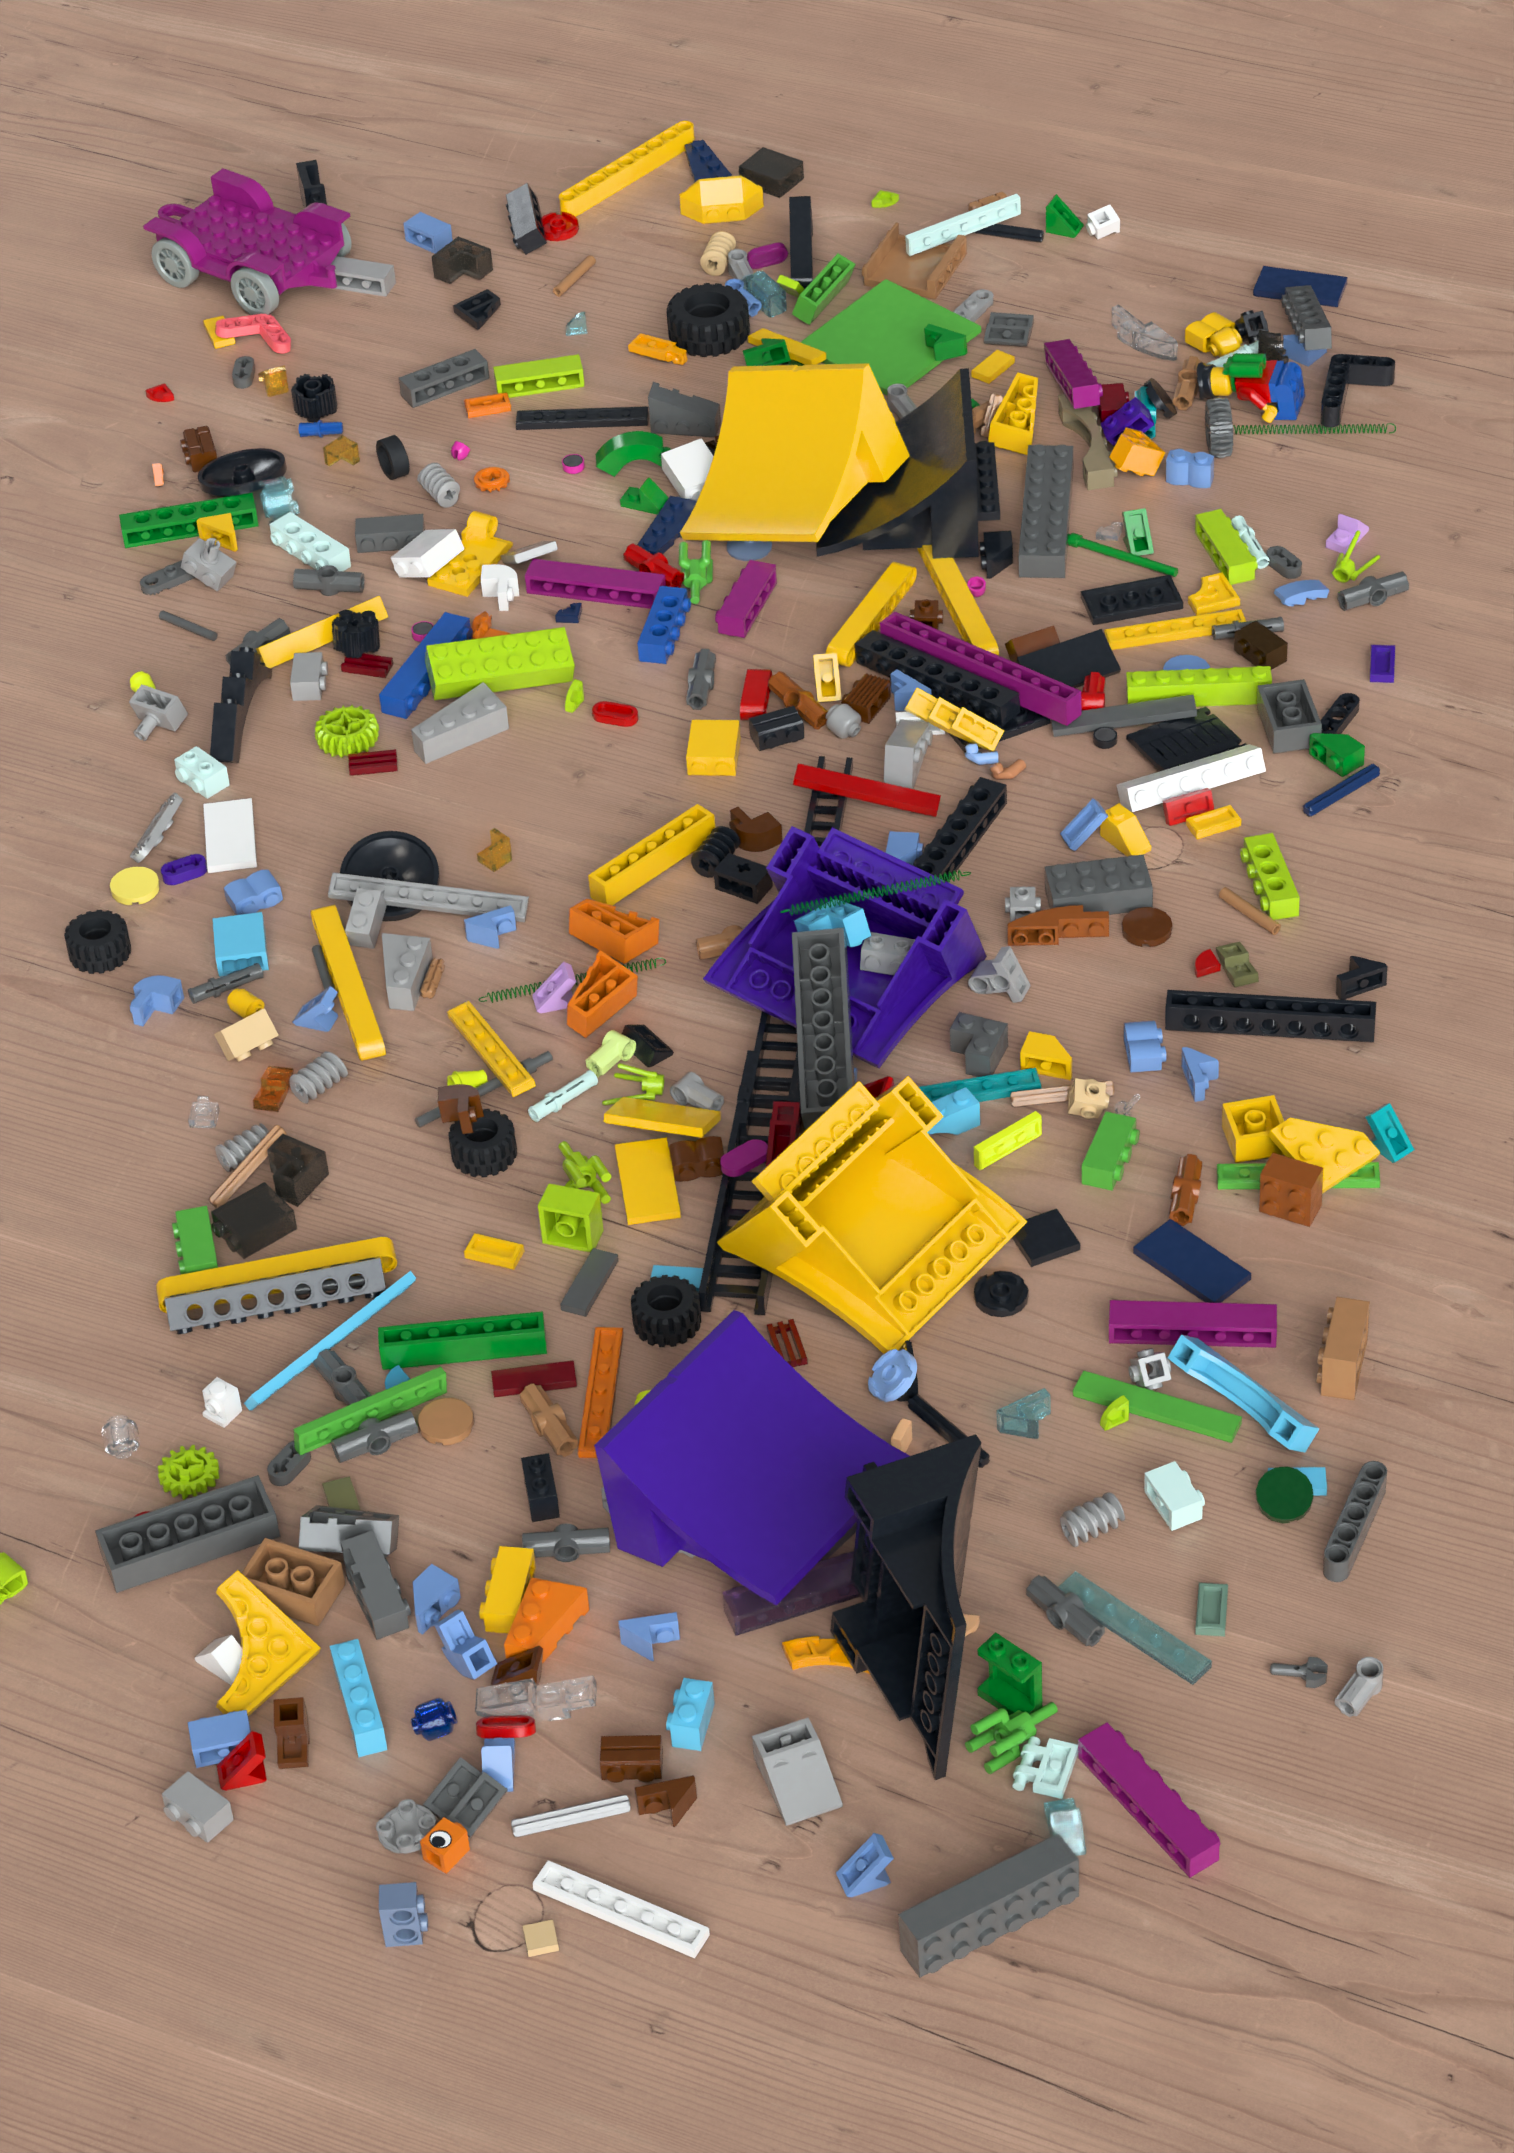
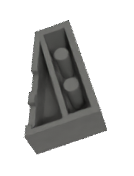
[340,1530,411,1640]

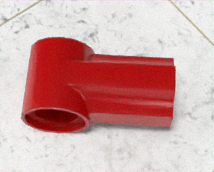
[1081,672,1105,711]

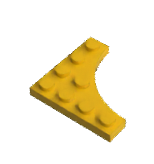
[216,1570,321,1716]

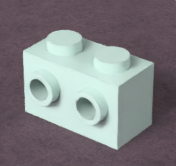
[174,746,230,799]
[1144,1461,1205,1531]

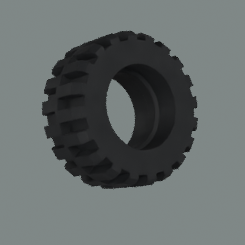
[667,283,750,357]

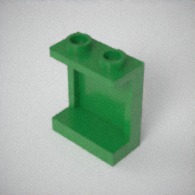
[977,1632,1043,1715]

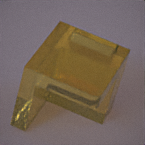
[323,435,360,466]
[477,828,512,872]

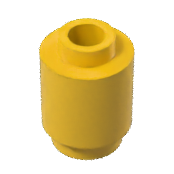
[227,988,265,1018]

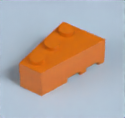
[569,899,659,964]
[567,950,638,1038]
[504,1577,590,1663]

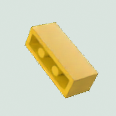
[479,1546,536,1634]

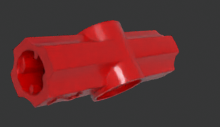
[623,543,684,588]

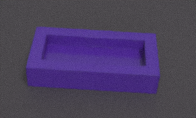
[1370,645,1395,683]

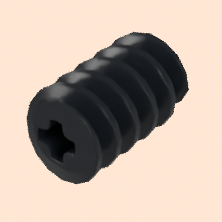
[691,826,741,878]

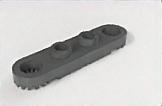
[140,560,196,595]

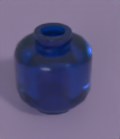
[411,1697,457,1741]

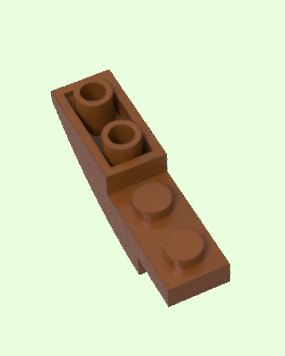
[1007,905,1109,946]

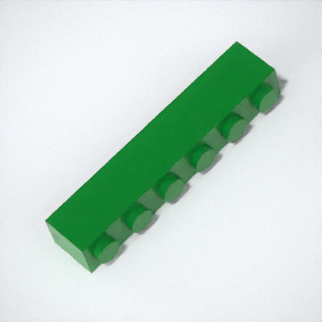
[378,1311,547,1370]

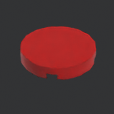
[542,212,579,241]

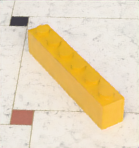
[588,804,715,905]

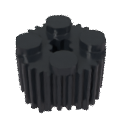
[291,374,338,422]
[332,610,380,659]

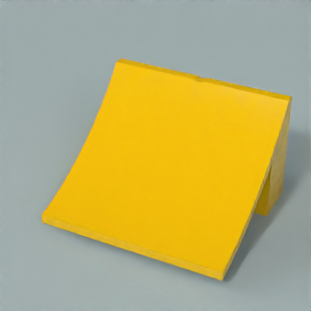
[680,363,910,542]
[717,1076,1027,1354]

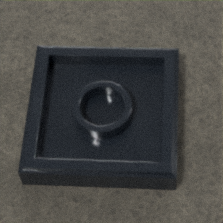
[1012,1209,1080,1267]

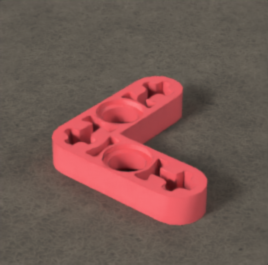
[215,314,291,354]

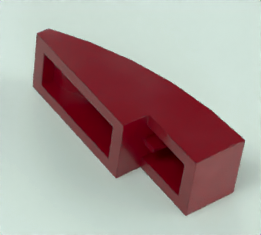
[766,1101,801,1167]

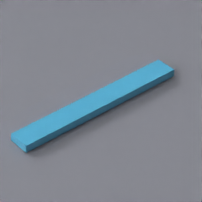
[244,1271,416,1411]

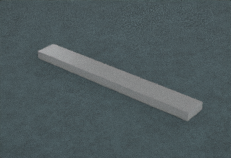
[328,872,529,922]

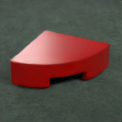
[145,384,174,402]
[1195,949,1221,978]

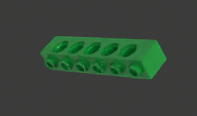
[119,493,259,548]

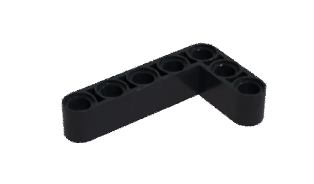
[789,196,813,289]
[1320,354,1395,427]

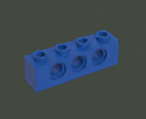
[637,586,691,664]

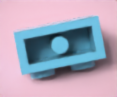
[666,1678,715,1751]

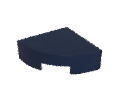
[555,603,582,623]

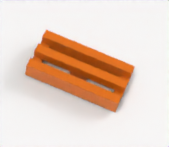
[464,392,511,418]

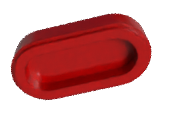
[592,701,639,727]
[476,1715,536,1739]

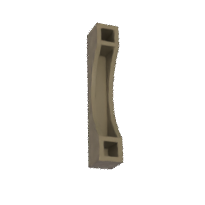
[1058,394,1118,490]

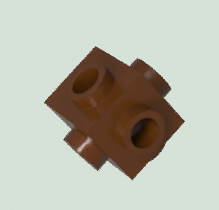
[910,599,943,630]

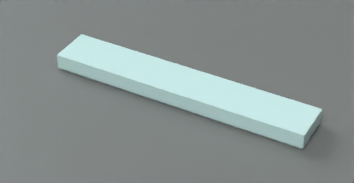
[905,194,1021,256]

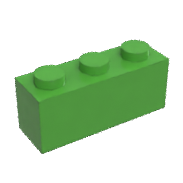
[1082,1112,1140,1191]
[172,1206,218,1274]

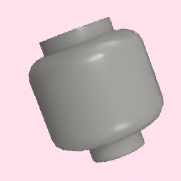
[826,703,861,739]

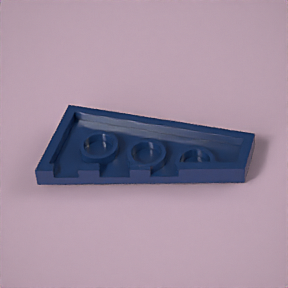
[685,140,732,183]
[637,496,697,555]

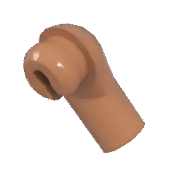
[990,759,1026,780]

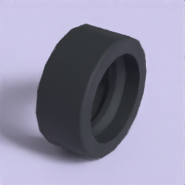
[376,435,410,480]

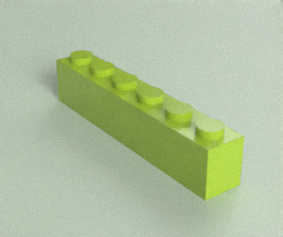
[1126,666,1272,707]

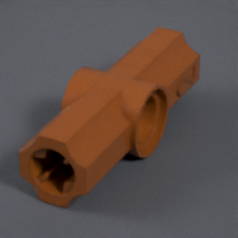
[768,671,828,729]
[1169,1154,1202,1226]

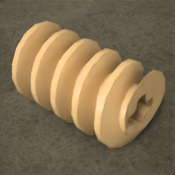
[700,231,736,276]

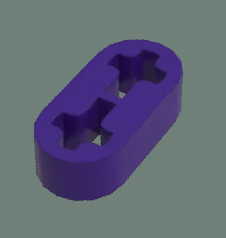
[161,854,207,885]

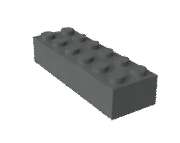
[95,1475,280,1593]
[898,1833,1079,1978]

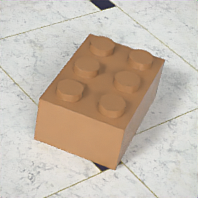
[1317,1297,1370,1400]
[242,1538,345,1626]

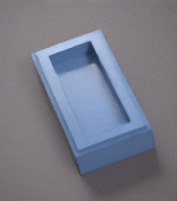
[1060,799,1108,851]

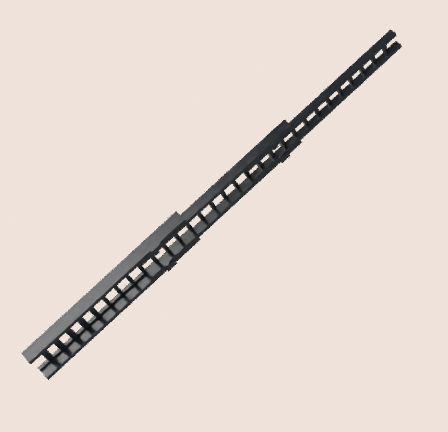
[699,756,853,1315]

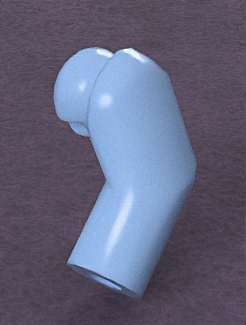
[964,743,999,765]

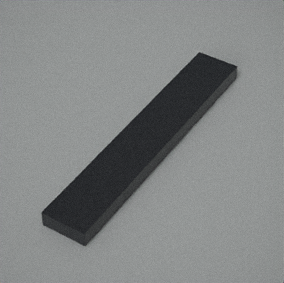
[516,406,649,430]

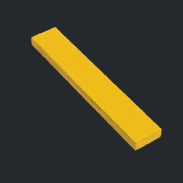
[256,596,388,668]
[1104,609,1246,650]
[447,1001,536,1097]

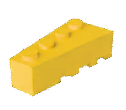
[988,372,1038,455]

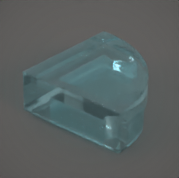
[565,312,587,336]

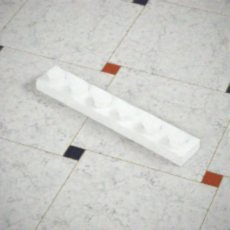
[533,1860,710,1958]

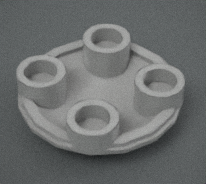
[376,1799,437,1854]

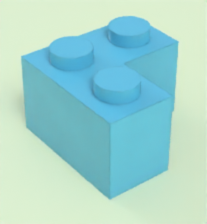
[794,900,871,947]

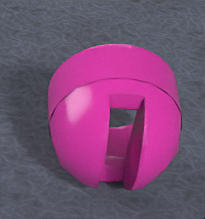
[451,441,470,461]
[967,576,986,597]

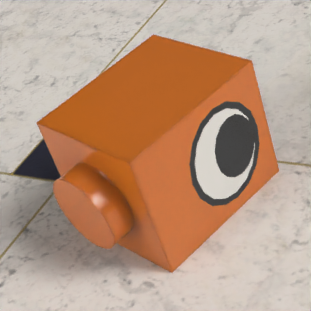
[420,1817,470,1874]

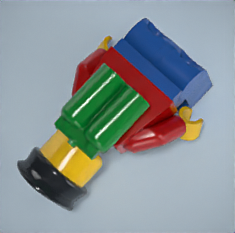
[1196,353,1305,423]

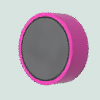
[562,454,585,474]
[411,621,434,642]

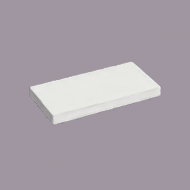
[203,798,257,873]

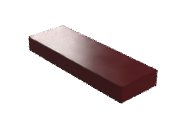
[491,1360,577,1398]

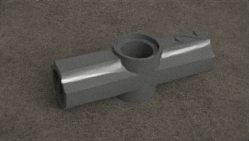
[293,565,365,596]
[1337,571,1409,611]
[225,618,290,665]
[686,649,716,710]
[314,1349,372,1406]
[331,1411,419,1463]
[522,1524,610,1562]
[1026,1575,1105,1647]

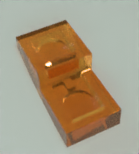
[253,1066,294,1112]

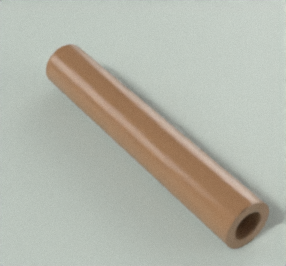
[553,255,596,297]
[1219,887,1281,935]

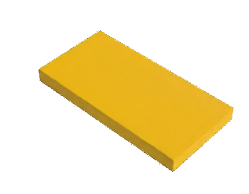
[604,1097,721,1138]
[614,1137,681,1225]

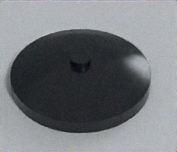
[198,448,287,496]
[340,831,440,921]

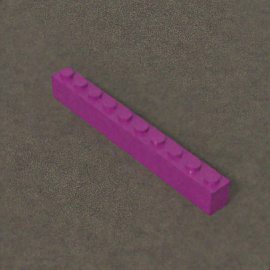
[880,612,1082,726]

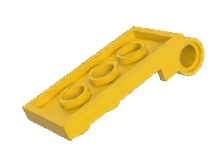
[427,511,513,597]

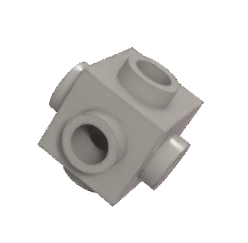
[1005,886,1041,922]
[1128,1348,1172,1390]

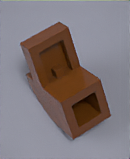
[729,807,782,852]
[437,1084,484,1134]
[273,1697,310,1769]

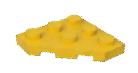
[1268,1118,1380,1194]

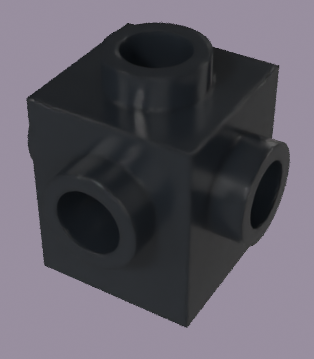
[1234,310,1269,344]

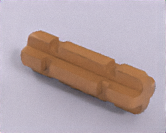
[968,192,1007,211]
[980,394,1003,438]
[420,958,445,999]

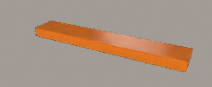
[578,1327,623,1458]

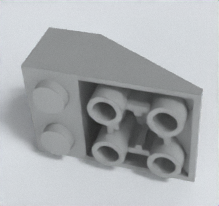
[752,1717,843,1826]

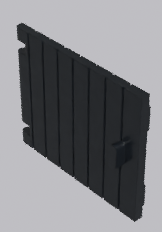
[1126,707,1247,771]

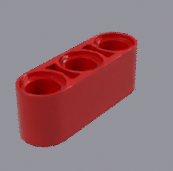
[740,669,772,720]

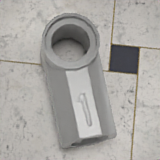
[728,249,756,289]
[887,383,917,419]
[670,1072,724,1111]
[1335,1657,1383,1717]

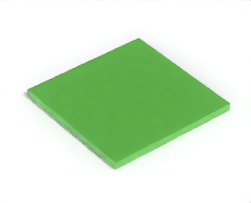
[801,279,981,395]

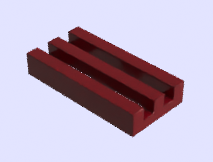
[341,653,393,678]
[348,749,398,776]
[767,1319,808,1367]

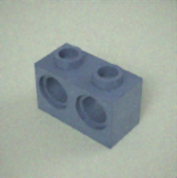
[379,1882,428,1947]

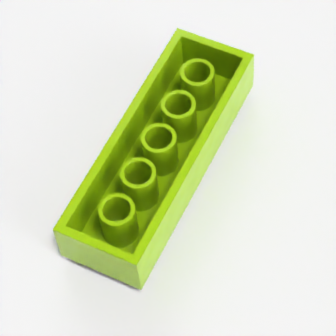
[425,627,575,700]

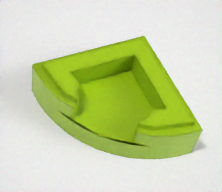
[871,190,899,208]
[565,679,584,713]
[1100,1395,1129,1431]

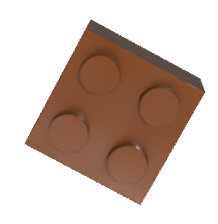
[1259,1153,1323,1227]

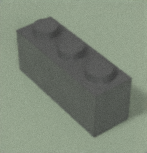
[355,514,425,553]

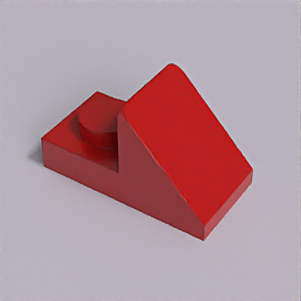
[217,1731,267,1791]

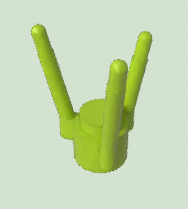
[1332,530,1380,583]
[602,1063,665,1105]

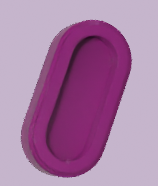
[747,242,788,269]
[720,1139,768,1177]

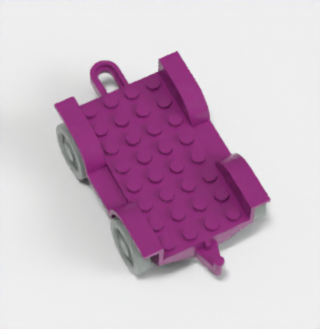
[143,168,352,315]

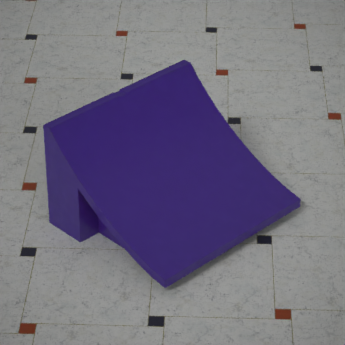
[703,826,987,1069]
[594,1310,910,1606]

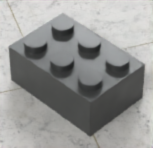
[1257,679,1322,753]

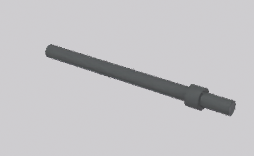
[415,1051,553,1128]

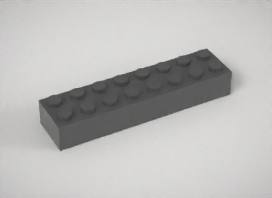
[1019,444,1074,578]
[792,928,855,1129]

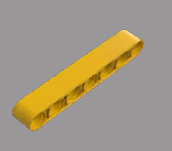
[825,562,917,667]

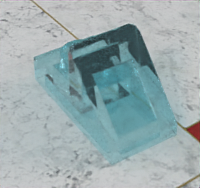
[996,1388,1051,1439]
[1044,1798,1086,1856]

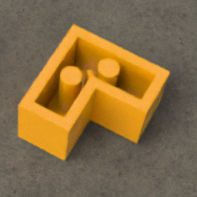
[1109,427,1166,476]

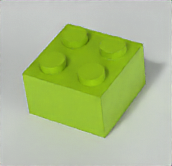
[538,1183,604,1252]

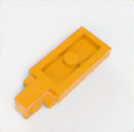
[628,333,687,365]

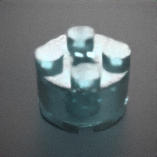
[258,476,300,526]

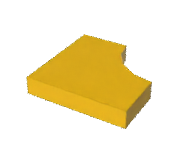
[1188,572,1240,616]

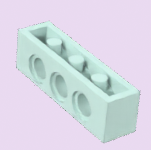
[270,512,351,571]

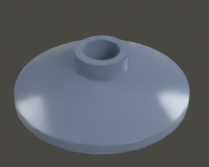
[727,541,772,561]

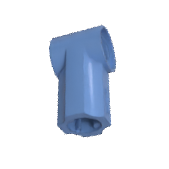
[725,279,762,317]

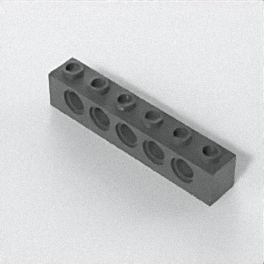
[1281,285,1332,351]

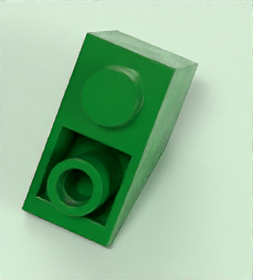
[1309,733,1365,777]

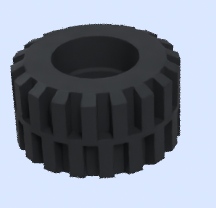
[64,910,131,974]
[448,1109,517,1178]
[631,1275,701,1347]

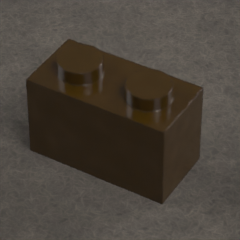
[1234,621,1288,670]

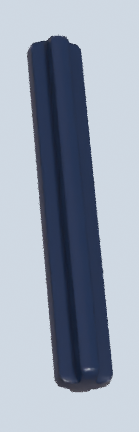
[1303,764,1380,817]

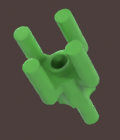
[678,540,713,604]
[965,1702,1058,1774]

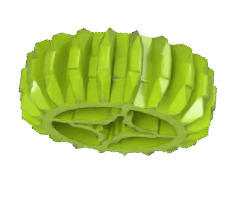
[314,704,379,758]

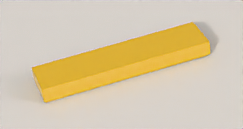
[748,328,826,365]

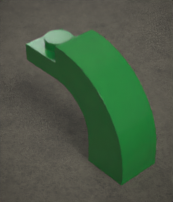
[595,431,672,477]

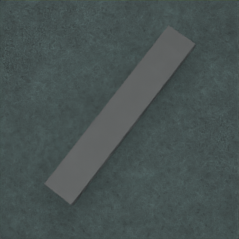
[1051,695,1197,737]

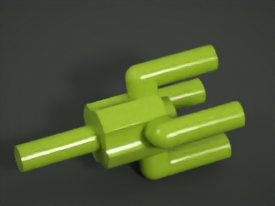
[558,1141,611,1204]

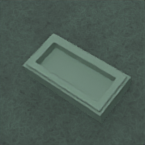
[1195,1583,1228,1637]

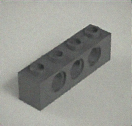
[399,349,489,408]

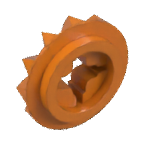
[474,467,510,493]

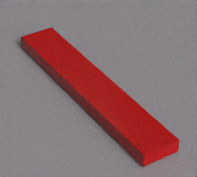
[793,763,941,817]

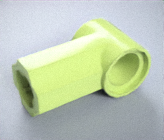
[585,1030,636,1077]

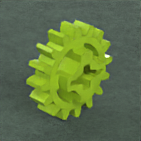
[158,1445,220,1500]

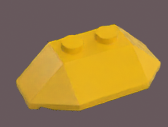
[679,175,764,224]

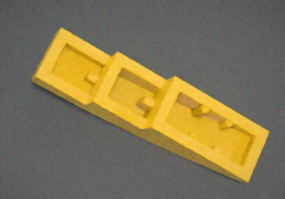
[904,687,1004,752]

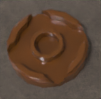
[1122,907,1172,947]

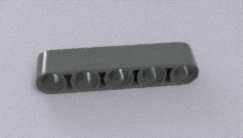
[1323,1461,1387,1582]

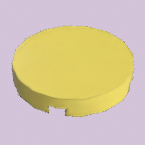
[110,867,159,905]

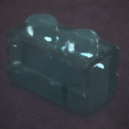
[745,271,787,318]

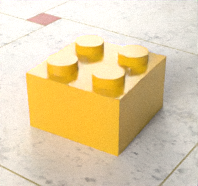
[1222,1095,1284,1163]

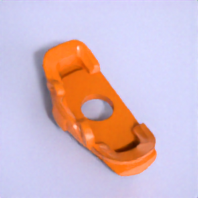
[471,611,492,639]

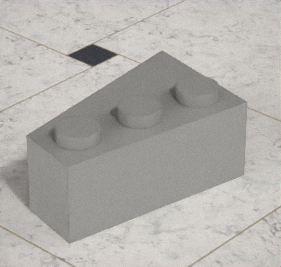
[884,719,933,789]
[382,933,433,1011]

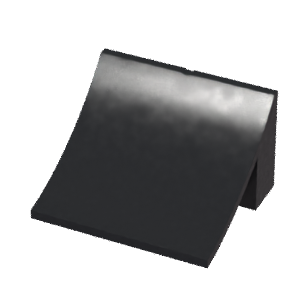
[816,368,1000,559]
[830,1434,982,1780]

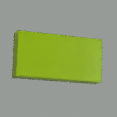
[777,275,805,298]

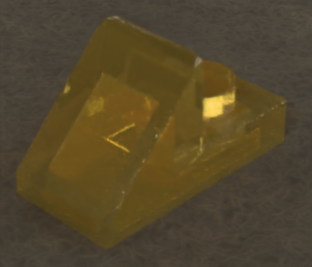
[258,365,288,397]

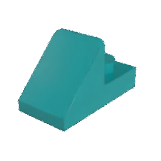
[1365,1103,1415,1163]

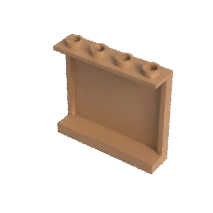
[862,222,967,300]

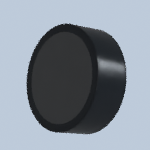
[1093,727,1117,749]

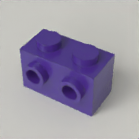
[1101,397,1154,447]

